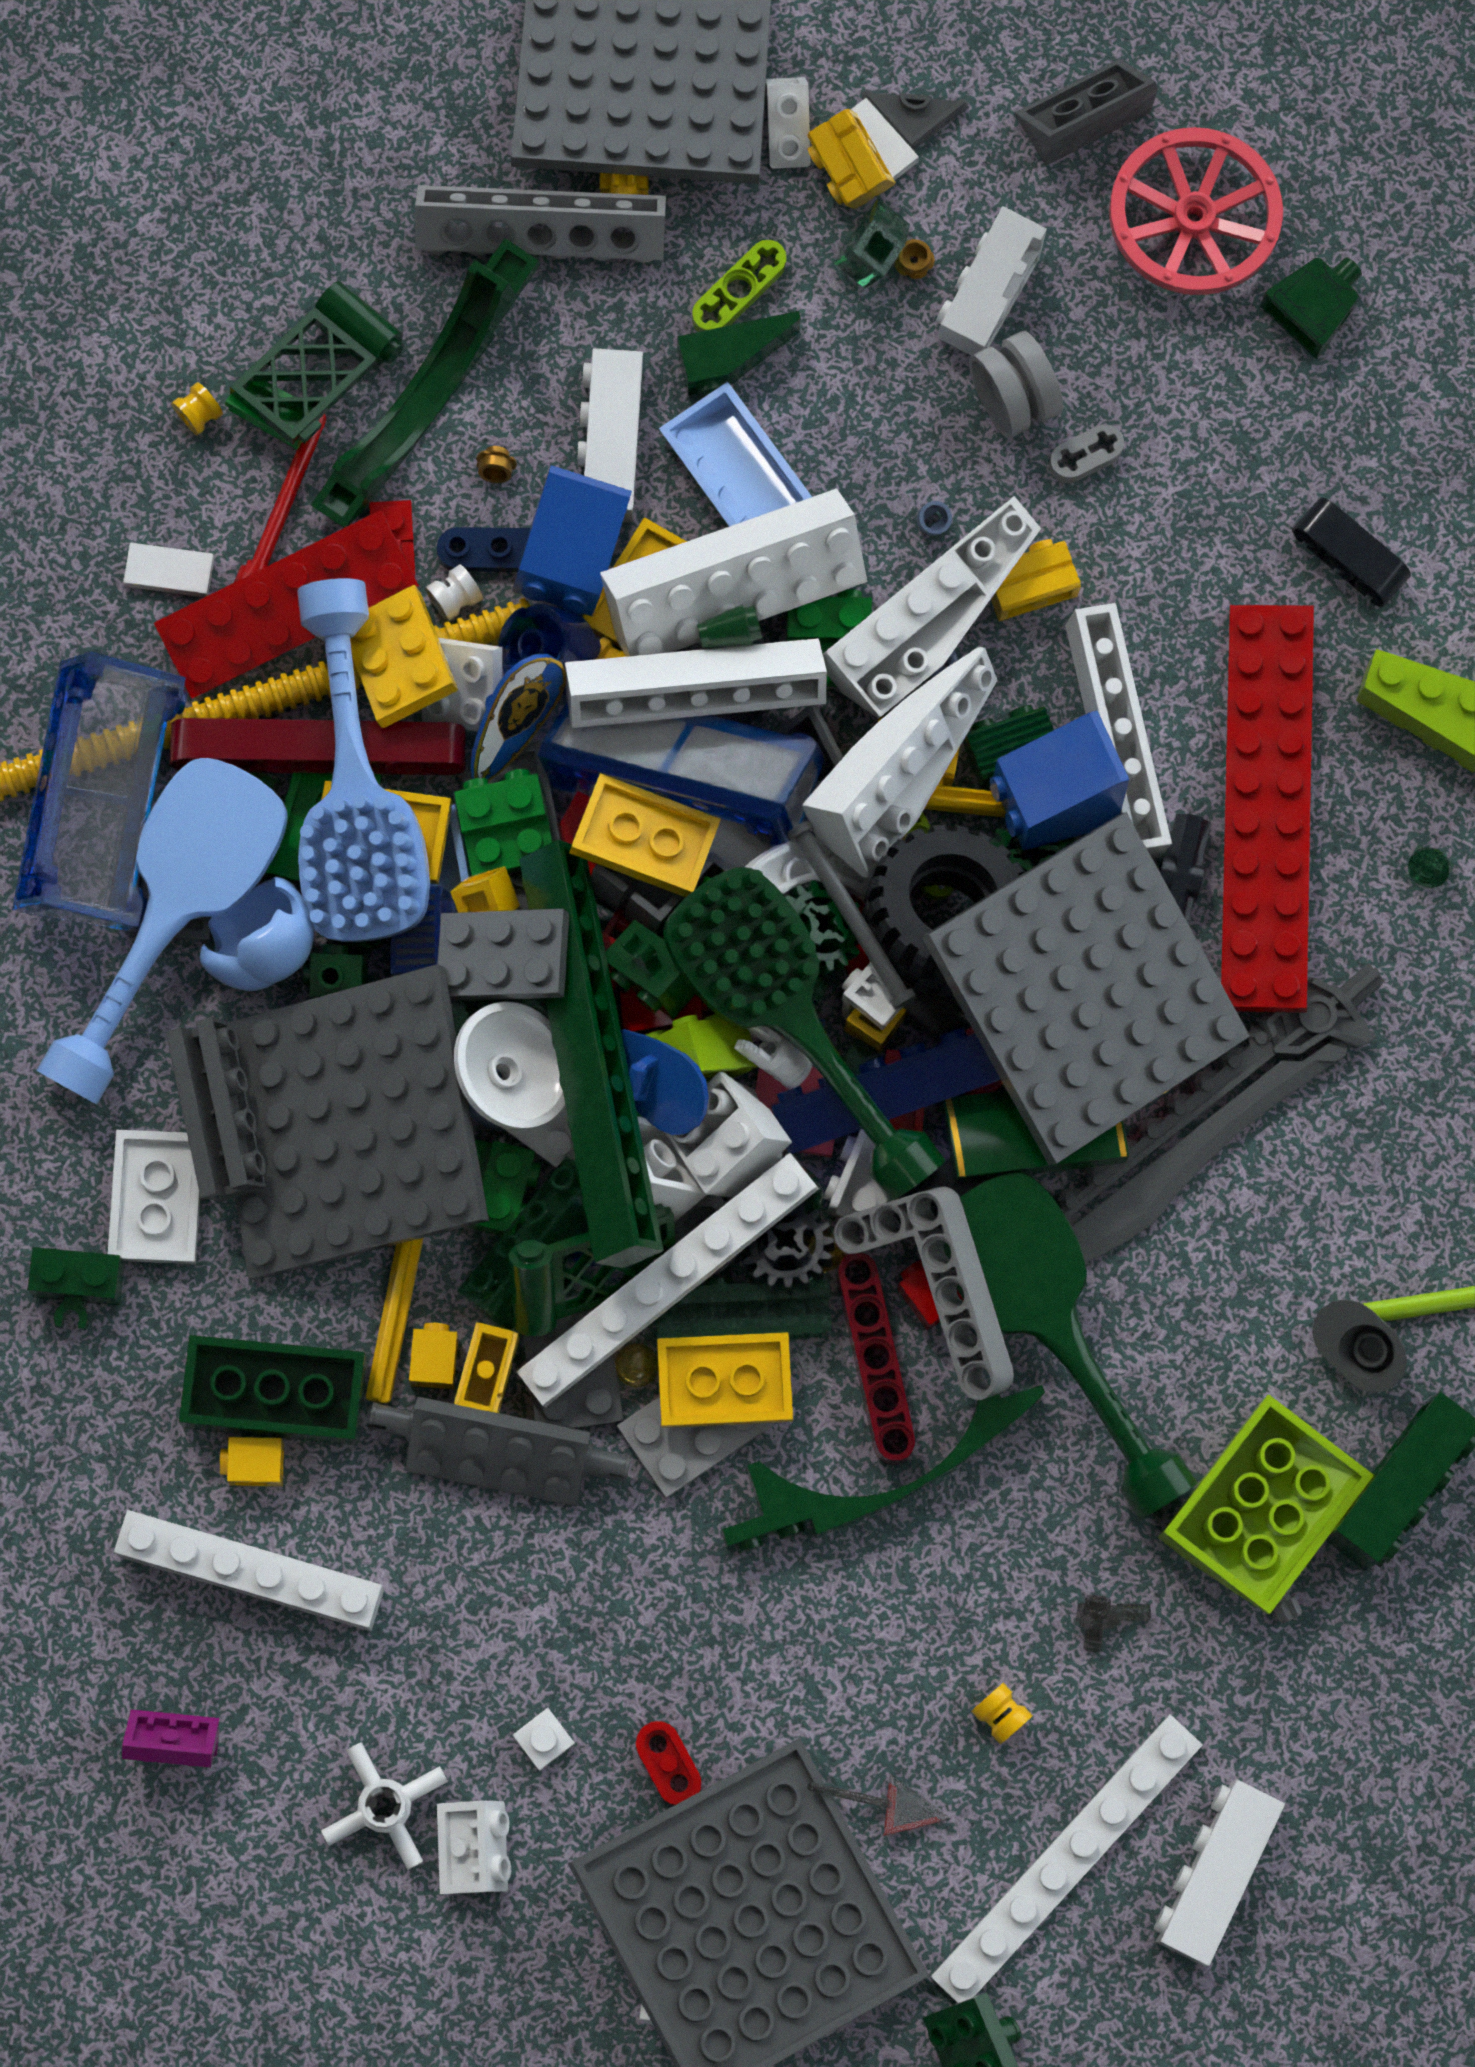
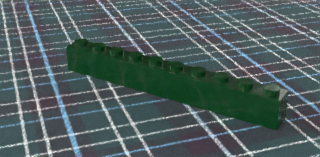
[519,840,663,1268]

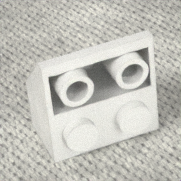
[664,1071,792,1198]

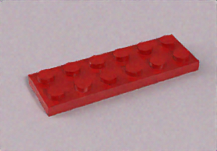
[154,510,420,699]

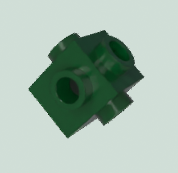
[303,943,368,997]

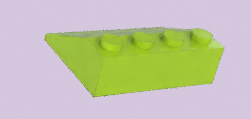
[1157,1394,1374,1615]

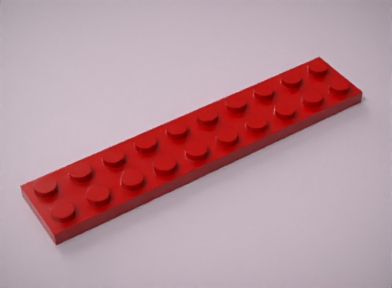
[1221,605,1314,1013]

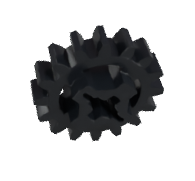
[740,1202,835,1295]

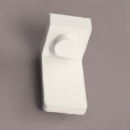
[765,77,811,168]
[841,962,904,1030]

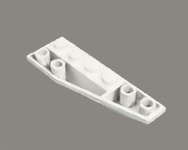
[823,496,1041,719]
[802,647,998,878]

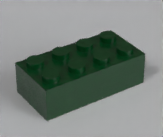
[179,1335,367,1446]
[1325,1391,1475,1571]

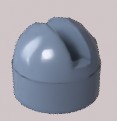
[917,501,952,536]

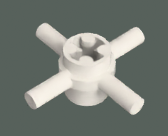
[321,1742,448,1870]

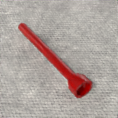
[234,414,327,582]

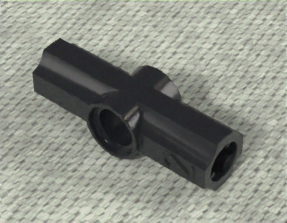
[1159,814,1212,923]

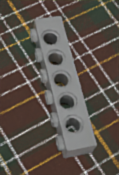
[415,185,666,262]

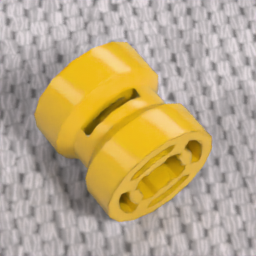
[971,1682,1033,1745]

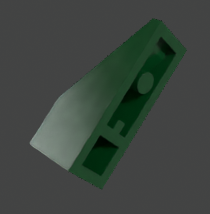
[677,311,801,398]

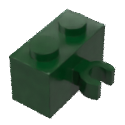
[606,920,696,1019]
[27,1247,125,1331]

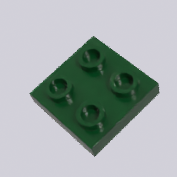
[923,1992,1021,2067]

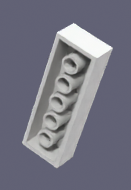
[600,488,867,657]

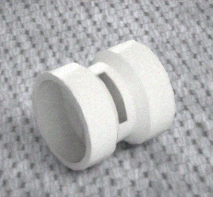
[425,564,483,622]

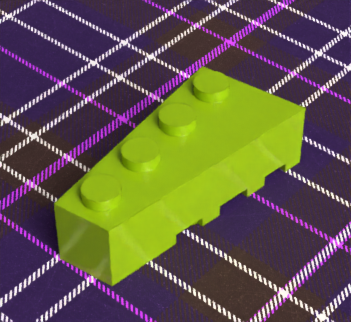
[1356,649,1475,773]

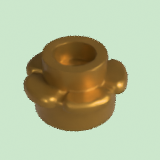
[894,239,935,279]
[476,446,517,483]

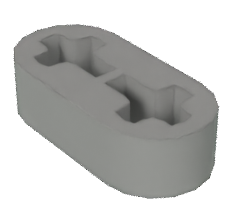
[1049,424,1124,484]

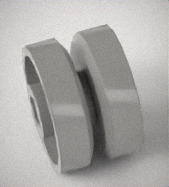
[969,331,1064,438]

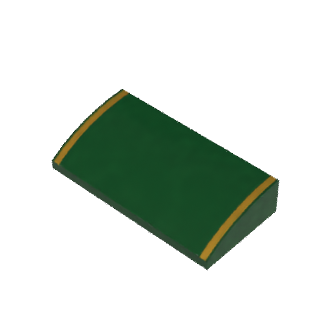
[942,1091,1129,1184]

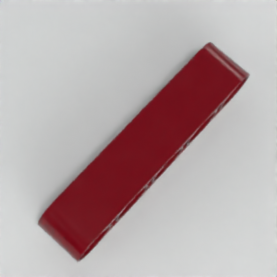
[837,1252,915,1465]

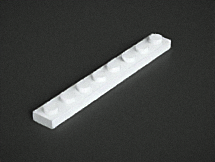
[516,1153,819,1408]
[930,1714,1203,2003]

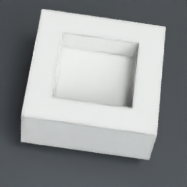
[513,1708,575,1771]

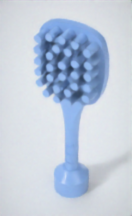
[297,578,430,942]
[36,758,288,1104]

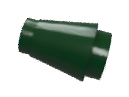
[697,604,762,649]

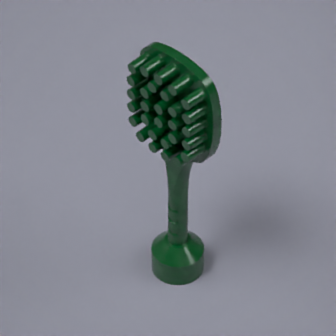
[664,867,945,1202]
[944,1173,1198,1520]

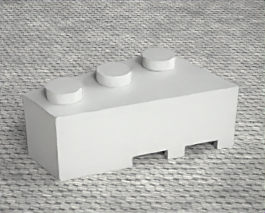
[936,206,1047,355]

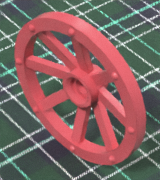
[1109,127,1283,295]

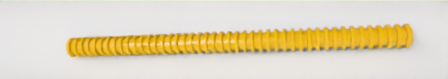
[0,598,537,802]

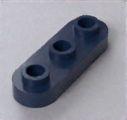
[437,527,530,572]

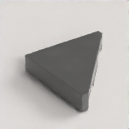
[862,90,968,150]

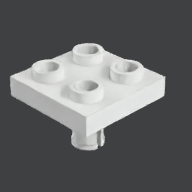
[422,638,502,731]

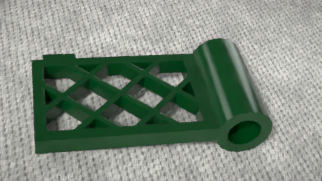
[230,281,404,445]
[509,1204,675,1336]

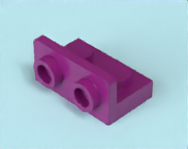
[122,1709,219,1768]

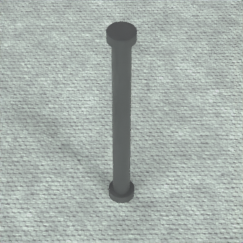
[787,821,917,1010]

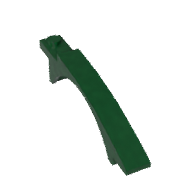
[311,238,540,528]
[721,1384,1045,1554]

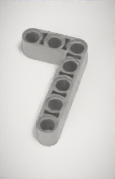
[833,1187,1014,1400]

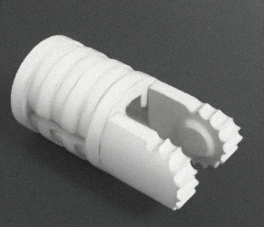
[734,1026,812,1089]

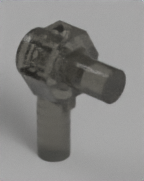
[1076,1595,1151,1652]

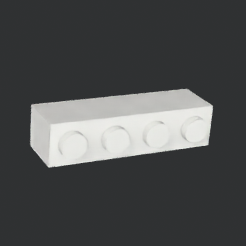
[577,348,643,523]
[1154,1779,1285,1966]

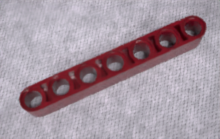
[170,718,466,775]

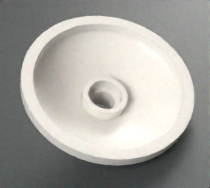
[454,1002,565,1130]

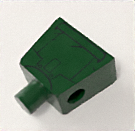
[1260,257,1362,359]

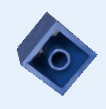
[512,465,632,616]
[990,710,1130,851]

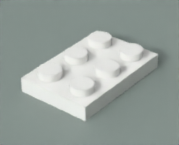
[108,1130,200,1264]

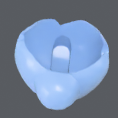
[200,877,314,991]

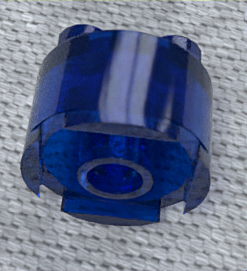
[498,604,601,695]

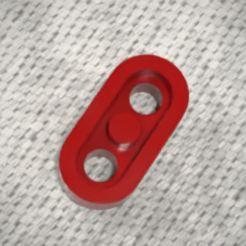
[636,1721,702,1806]

